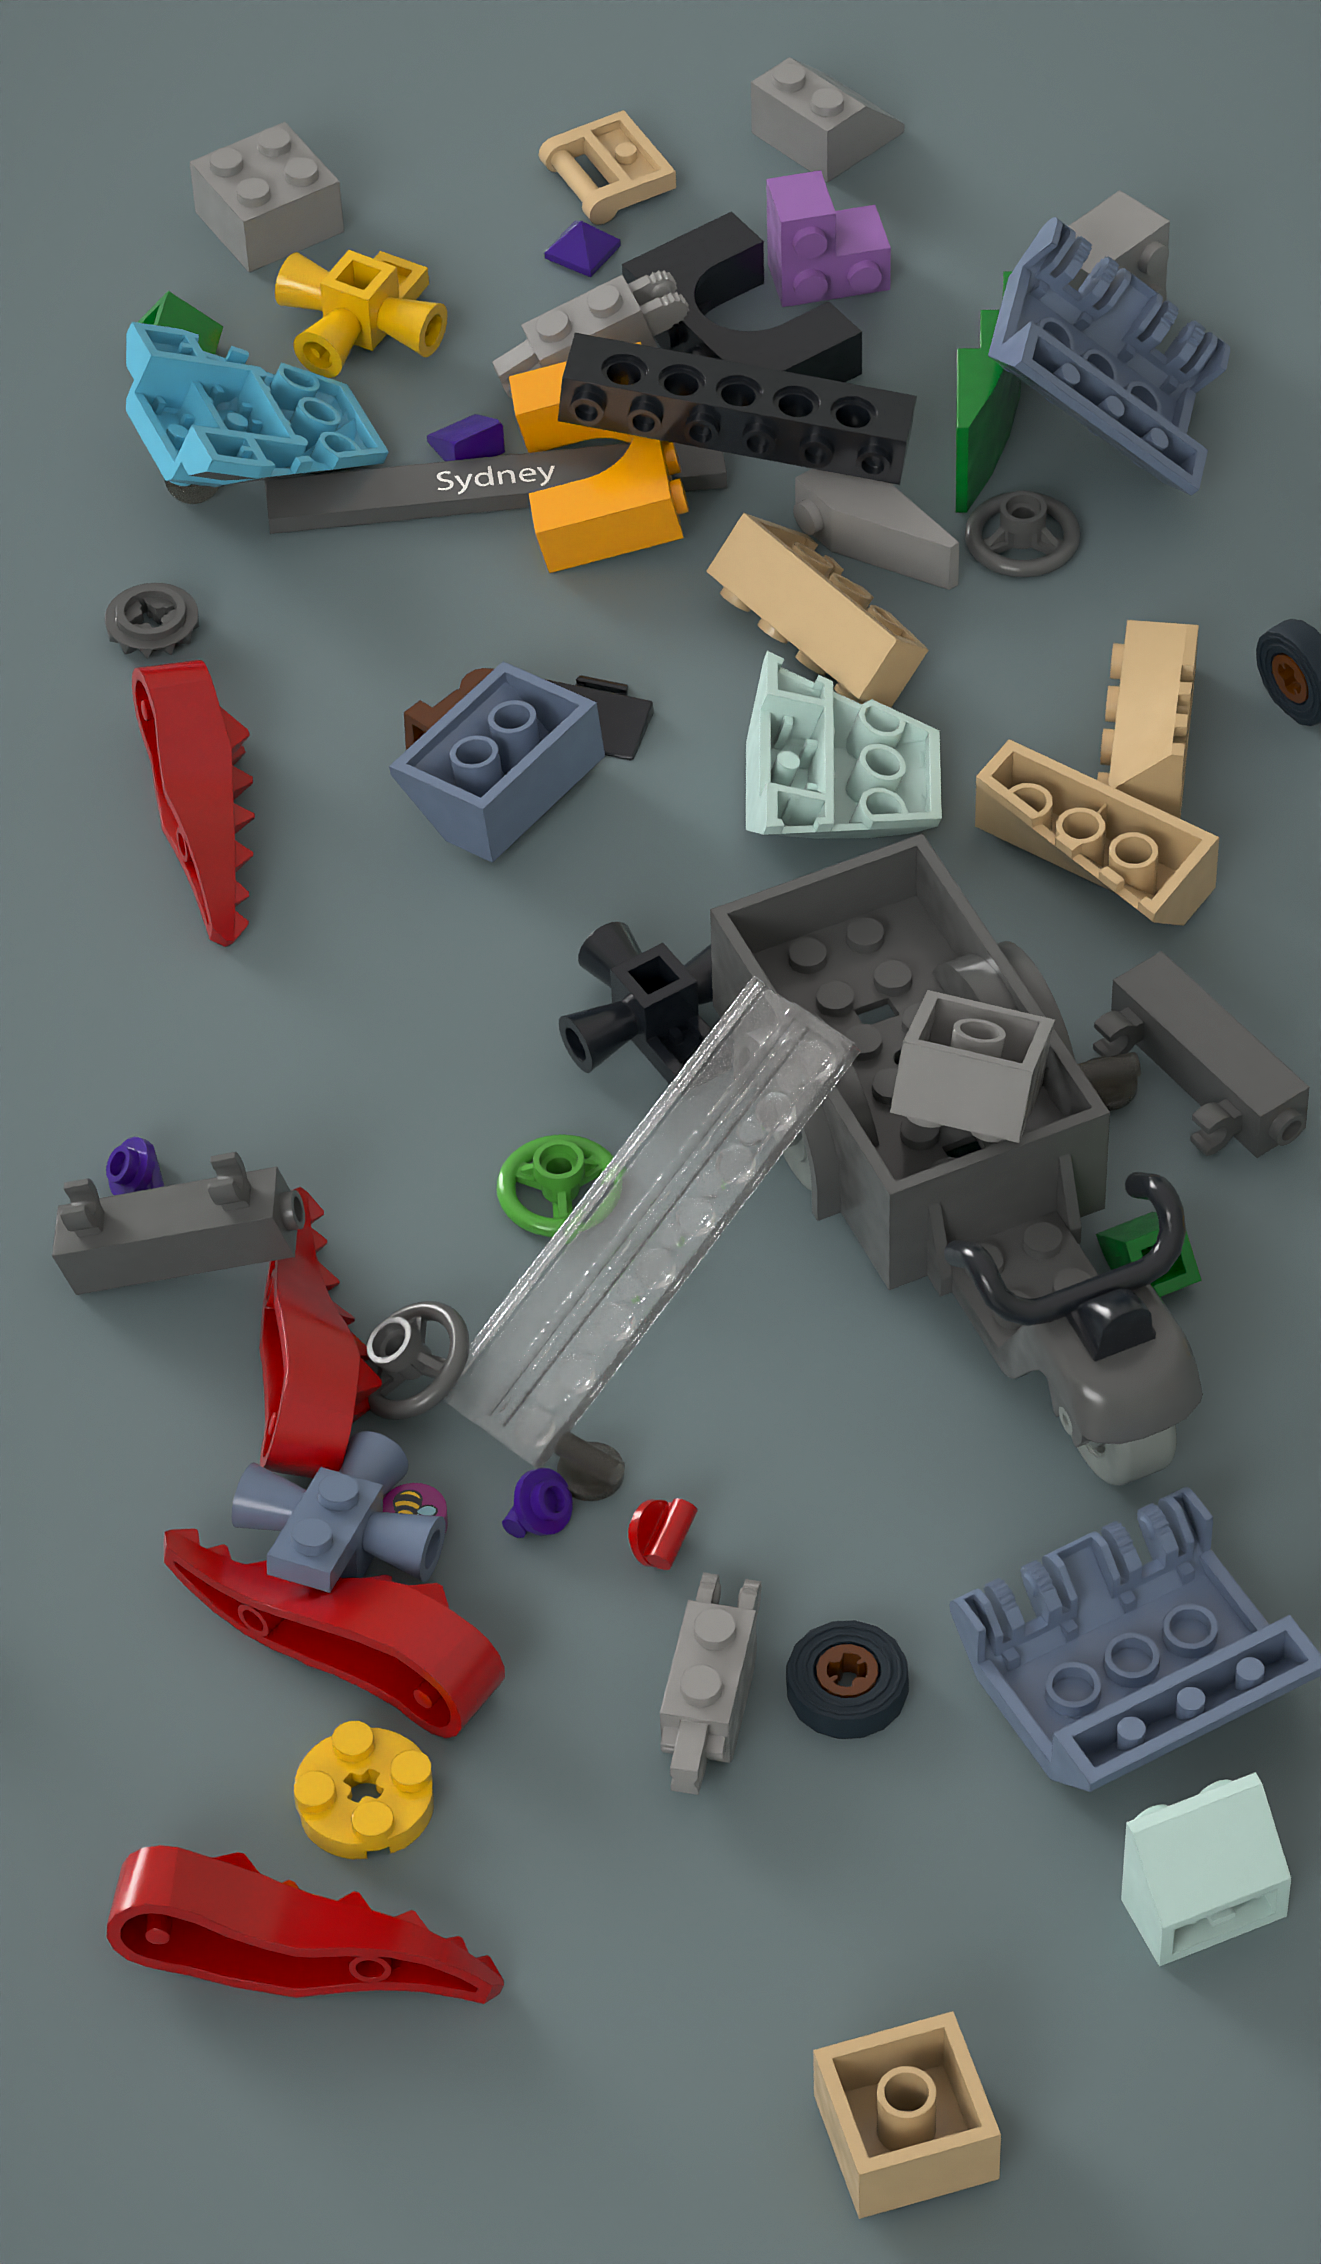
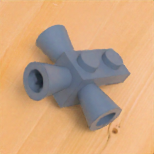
[231,1431,446,1593]

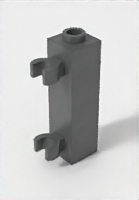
[1093,951,1310,1158]
[52,1152,305,1295]

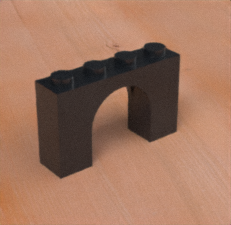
[622,211,862,382]

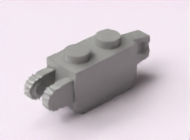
[492,270,689,398]
[660,1572,762,1795]

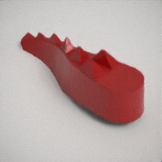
[132,660,255,947]
[259,1187,382,1478]
[164,1528,505,1738]
[106,1845,504,2004]

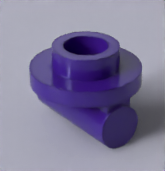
[106,1136,164,1195]
[502,1468,573,1538]

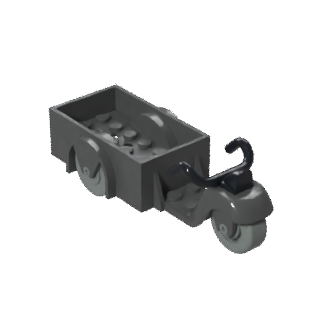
[710,833,1203,1486]

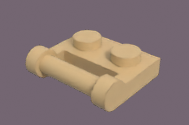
[539,110,676,225]

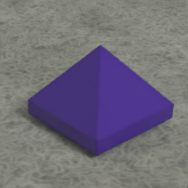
[544,221,621,277]

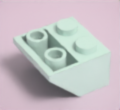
[1121,1772,1291,1967]

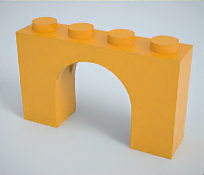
[509,342,689,573]

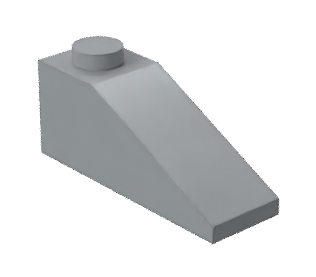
[793,469,959,590]

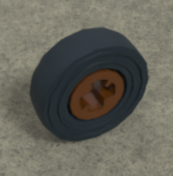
[1256,619,1321,726]
[786,1620,909,1739]

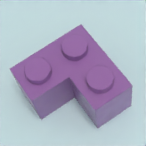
[766,170,891,307]

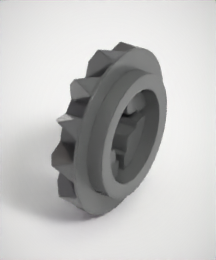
[105,583,199,659]

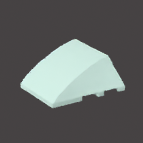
[746,651,942,839]

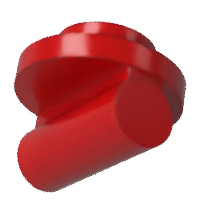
[628,1498,698,1570]

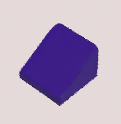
[427,414,505,461]

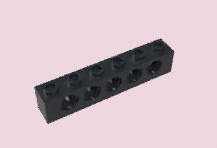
[558,333,917,485]

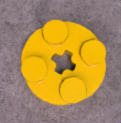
[294,1721,434,1860]

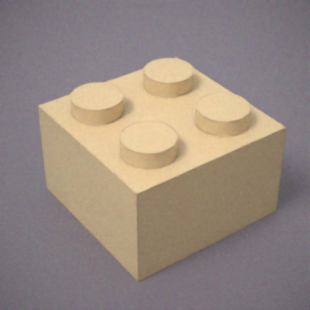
[813,2011,1001,2219]

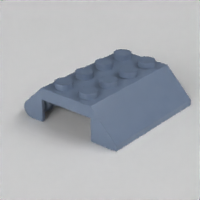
[988,217,1231,496]
[949,1487,1321,1792]

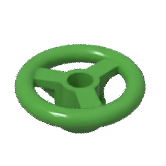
[496,1134,624,1238]

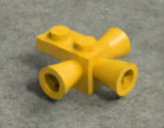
[275,250,448,378]

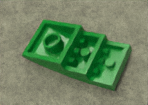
[955,271,1021,513]

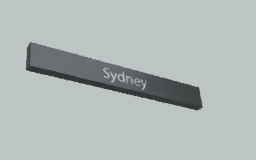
[264,443,727,534]

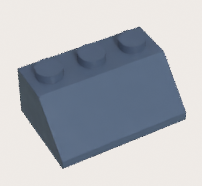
[389,661,605,863]

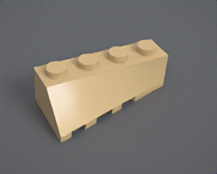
[706,513,929,708]
[1097,620,1199,819]
[975,739,1219,926]

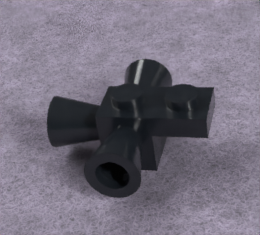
[559,922,734,1097]

